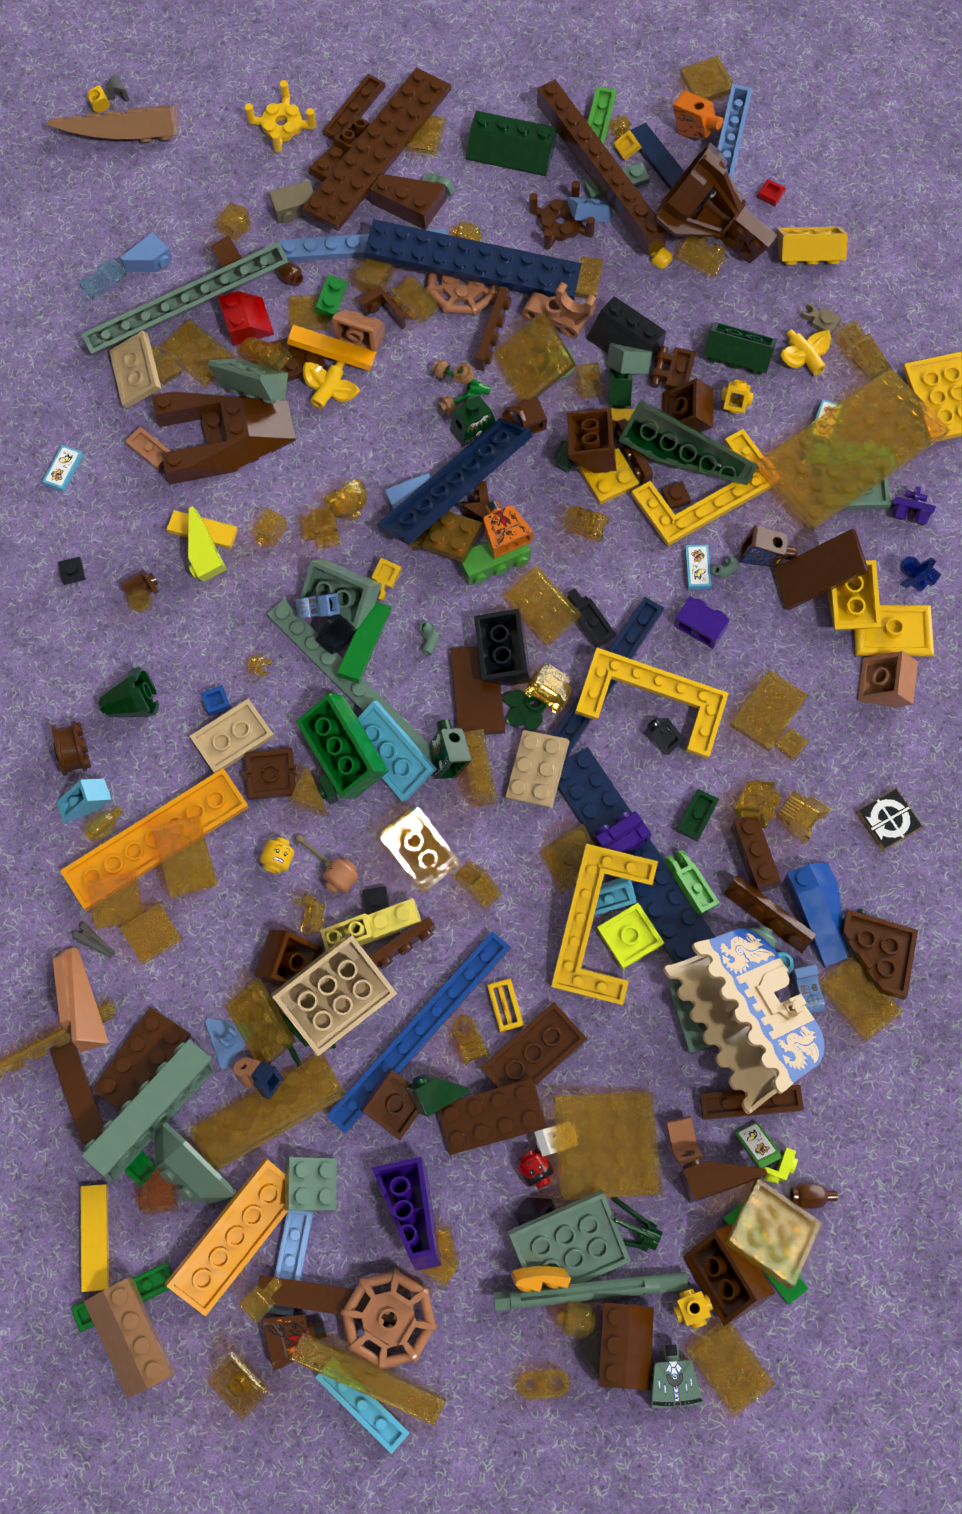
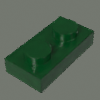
[676,789,719,842]

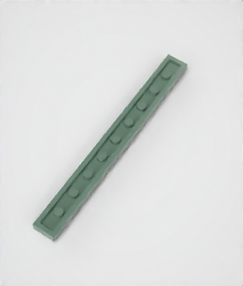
[267,599,432,763]

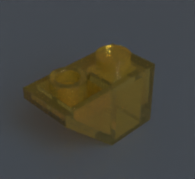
[419,1225,459,1288]

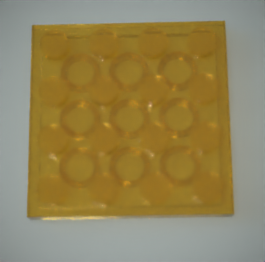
[553,1092,662,1201]

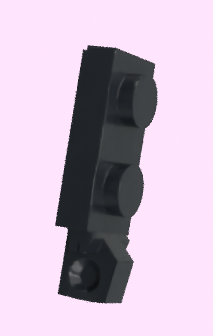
[567,588,616,648]

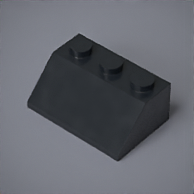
[586,296,666,359]
[474,608,531,686]

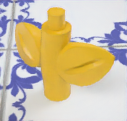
[780,329,831,376]
[303,361,360,409]

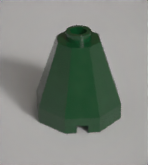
[98,667,159,717]

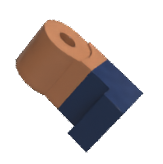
[233,1057,284,1100]

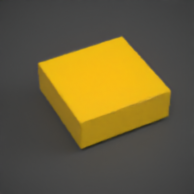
[613,130,642,161]

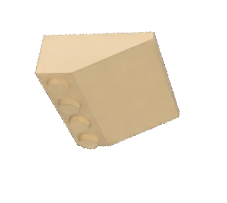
[271,933,397,1056]

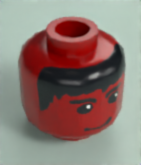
[517,1149,554,1189]

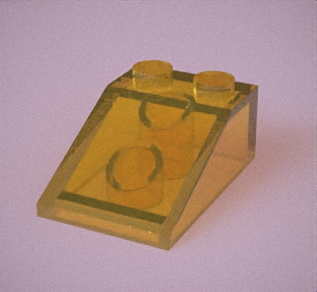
[376,805,461,893]

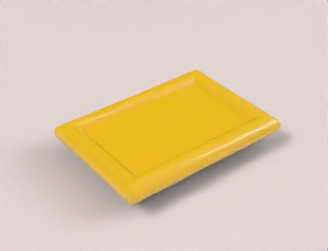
[854,605,934,657]

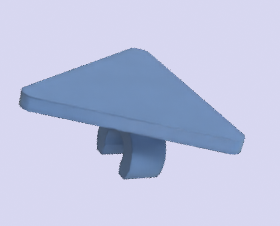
[205,1018,258,1069]

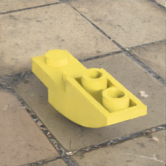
[320,899,421,951]

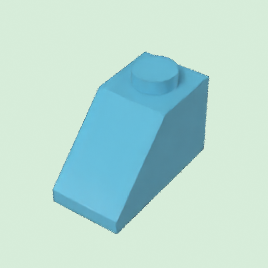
[57,779,111,823]

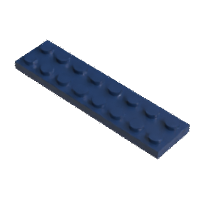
[377,418,533,545]

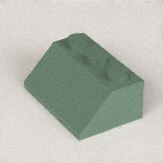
[208,358,288,403]
[300,559,381,629]

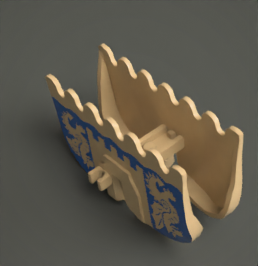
[663,928,825,1114]

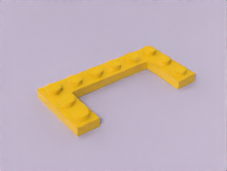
[631,429,781,547]
[575,648,729,759]
[551,844,658,1005]

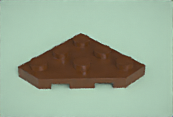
[841,910,918,1000]

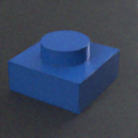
[201,685,231,716]

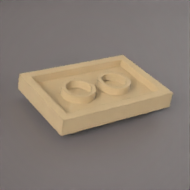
[109,330,161,408]
[189,698,274,773]
[506,730,569,809]

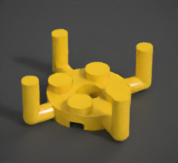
[245,80,316,153]

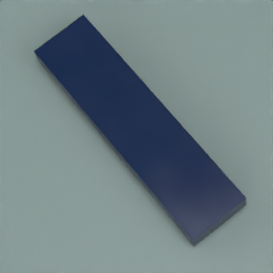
[631,123,684,190]

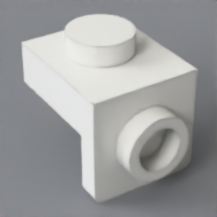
[534,1121,578,1157]

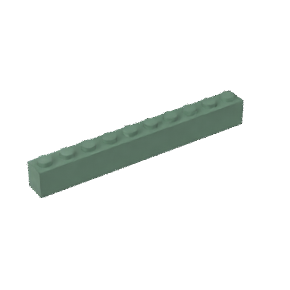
[81,242,289,355]

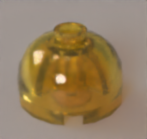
[322,479,368,520]

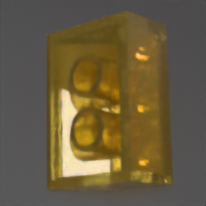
[151,816,218,898]

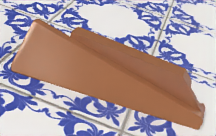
[52,947,109,1052]

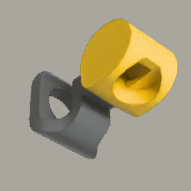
[87,75,129,113]

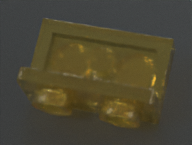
[677,236,729,278]
[735,780,780,828]

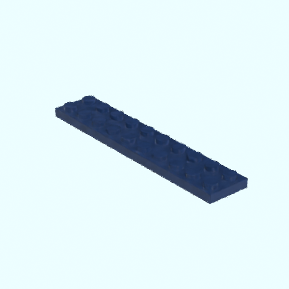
[364,219,582,301]
[558,747,715,964]

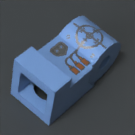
[295,593,340,618]
[791,965,825,1014]

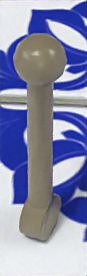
[295,834,333,868]

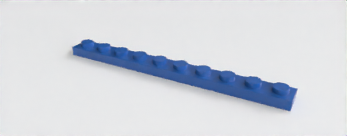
[326,931,511,1134]

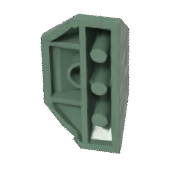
[155,1122,237,1204]

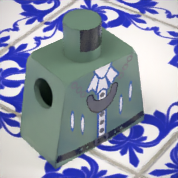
[650,1344,703,1409]

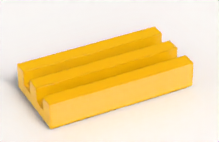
[487,978,524,1033]

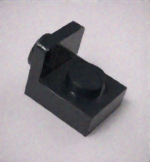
[643,718,685,755]

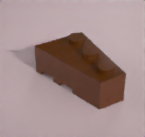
[370,174,446,230]

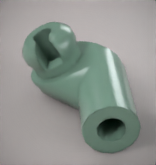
[419,621,440,656]

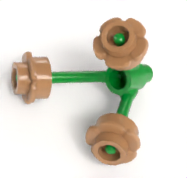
[432,358,491,417]

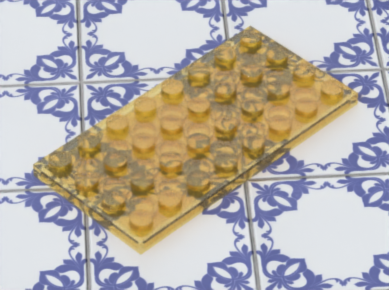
[755,368,950,531]

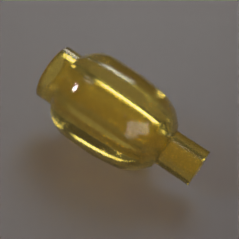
[82,806,124,842]

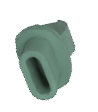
[422,172,455,196]

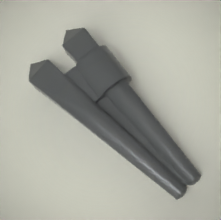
[72,923,115,958]

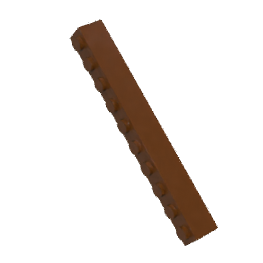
[537,79,668,255]

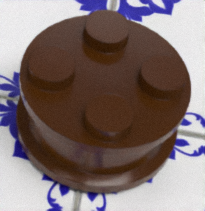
[51,721,92,776]

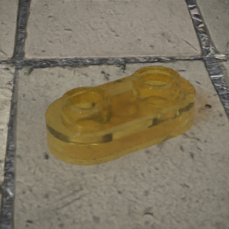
[517,1369,570,1399]

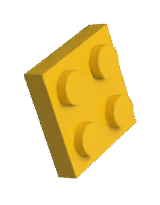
[579,448,639,505]

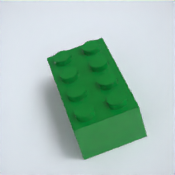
[296,693,389,799]

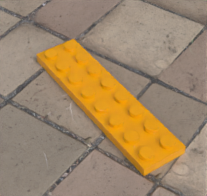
[60,768,249,911]

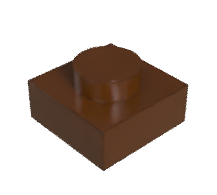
[661,481,691,510]

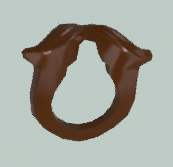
[502,406,527,428]

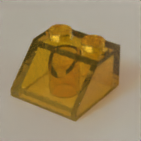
[540,824,594,893]

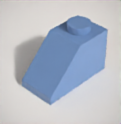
[120,232,173,272]

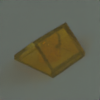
[208,1351,273,1421]

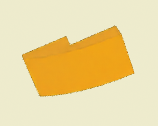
[511,1266,571,1292]

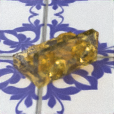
[390,275,441,323]

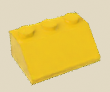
[777,227,848,265]

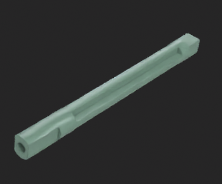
[493,1272,688,1311]

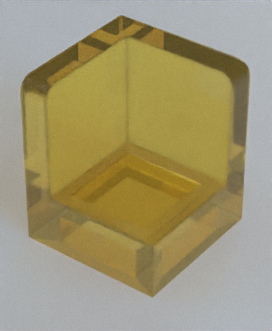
[576,362,603,399]

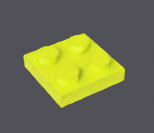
[597,903,664,970]

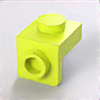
[763,1147,798,1185]

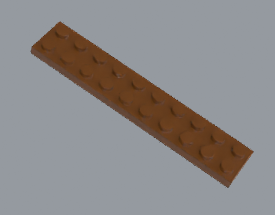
[302,67,451,231]

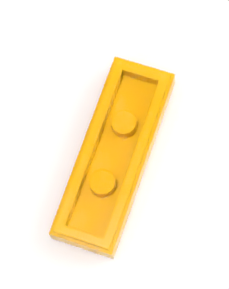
[166,510,238,550]

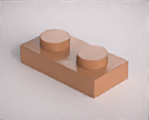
[125,426,170,471]

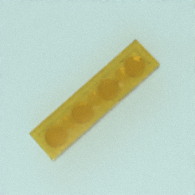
[237,336,292,372]

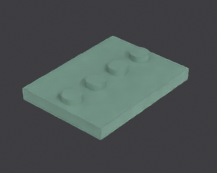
[507,1190,631,1287]

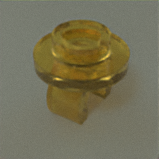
[609,114,632,138]
[247,653,272,677]

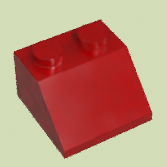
[218,291,274,346]

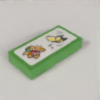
[735,1122,781,1168]

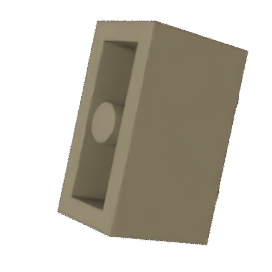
[269,180,314,224]

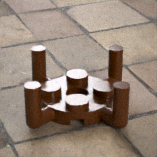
[529,181,595,250]

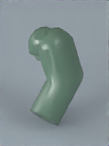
[712,557,739,578]

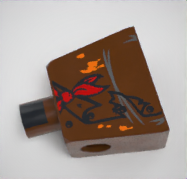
[262,1315,327,1370]

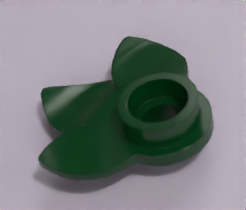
[503,690,547,731]

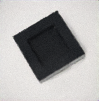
[58,557,86,585]
[362,886,389,915]

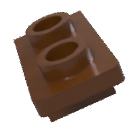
[359,286,406,329]

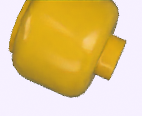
[650,247,673,269]

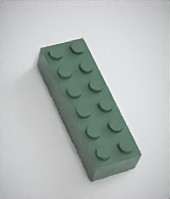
[82,1039,216,1185]

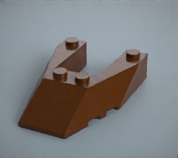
[152,391,296,485]

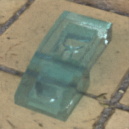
[79,258,127,300]

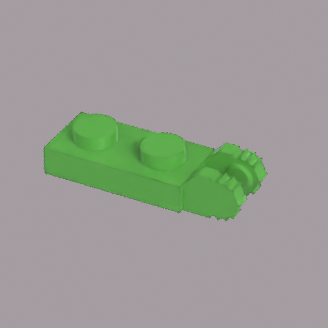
[664,850,720,916]

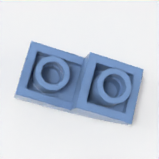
[386,473,431,510]

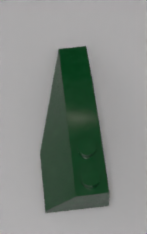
[618,399,758,485]

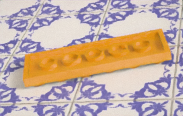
[165,1158,288,1317]

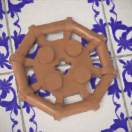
[425,272,500,316]
[340,1268,438,1371]

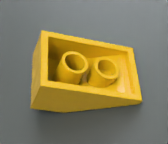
[827,560,882,630]

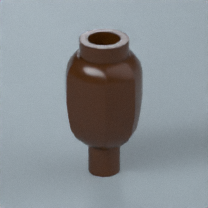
[276,260,303,286]
[790,1183,838,1209]

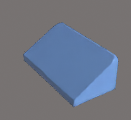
[567,197,613,222]

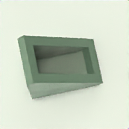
[607,343,652,374]

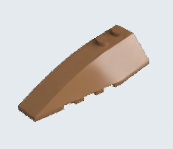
[47,104,178,142]

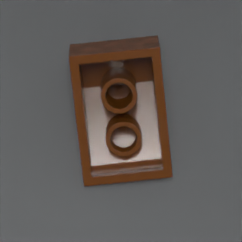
[679,1159,767,1204]

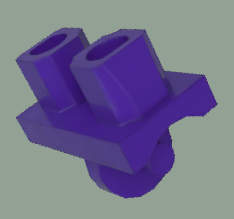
[891,486,936,525]

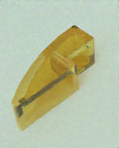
[834,320,892,380]

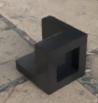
[316,614,356,655]
[514,1197,556,1226]

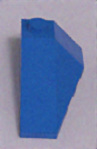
[783,862,848,968]

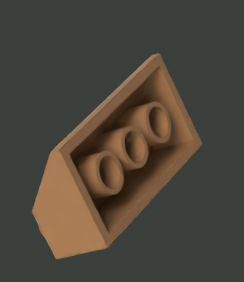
[84,1276,175,1399]

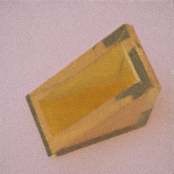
[291,767,328,817]
[452,860,503,910]

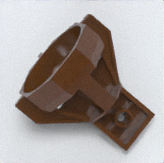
[654,142,777,263]

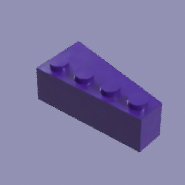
[372,1157,441,1271]

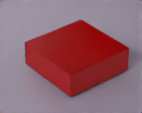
[757,179,786,207]

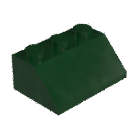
[703,322,778,375]

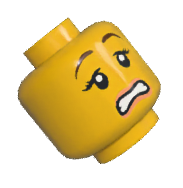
[259,837,295,875]

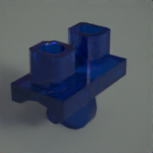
[900,556,941,592]

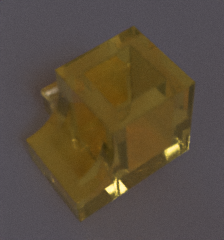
[300,506,341,549]

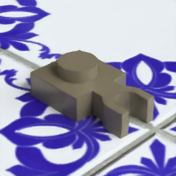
[800,302,842,334]

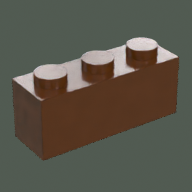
[731,814,781,892]

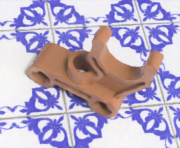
[522,282,596,339]

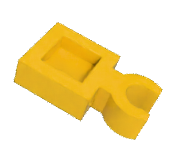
[371,558,402,601]

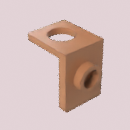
[666,1116,703,1165]

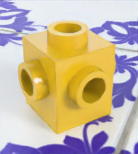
[721,380,754,414]
[673,1288,713,1329]

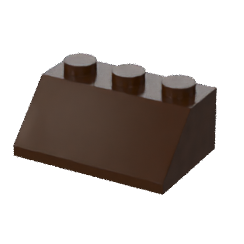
[567,408,617,473]
[683,1224,775,1326]
[597,1302,654,1390]

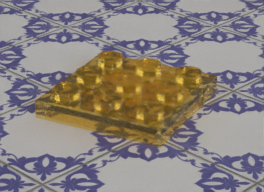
[494,311,576,401]
[725,1179,822,1289]

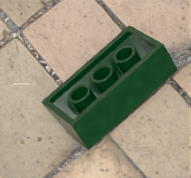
[466,111,557,177]

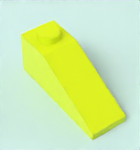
[188,506,227,582]

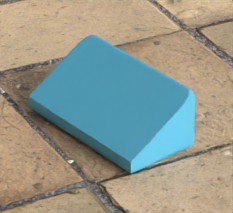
[594,878,637,915]

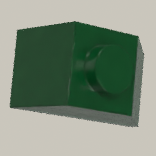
[608,368,633,409]
[406,1074,470,1117]

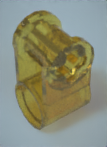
[564,506,609,542]
[453,1015,489,1066]

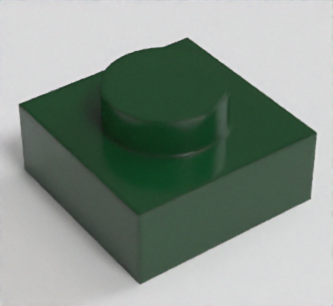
[317,774,338,805]

